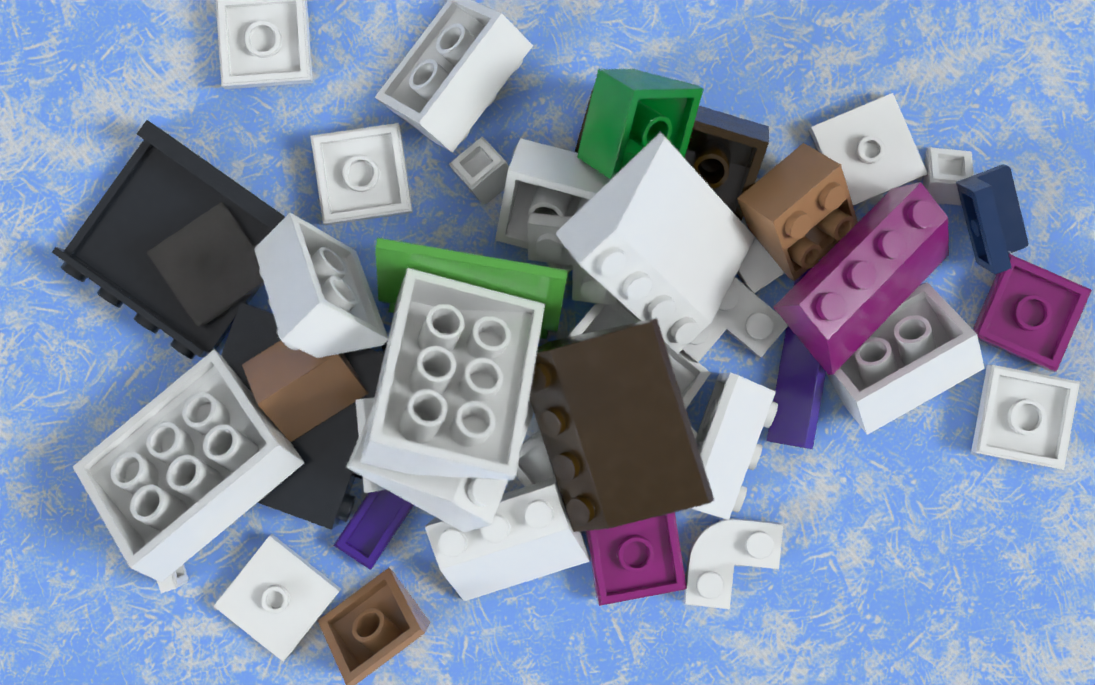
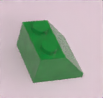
[577,69,703,179]

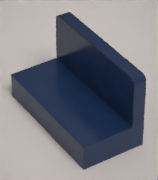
[956,164,1028,275]

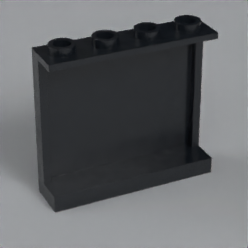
[52,120,285,359]
[221,302,384,530]

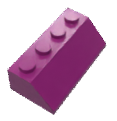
[773,182,949,375]

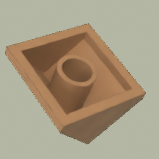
[242,340,369,442]
[317,568,430,685]

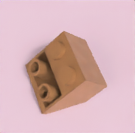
[737,143,858,281]

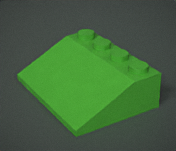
[375,238,568,339]

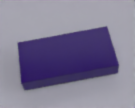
[333,489,414,570]

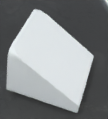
[449,136,509,205]
[923,147,974,205]

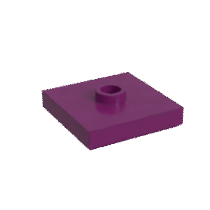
[973,254,1092,372]
[586,512,687,606]

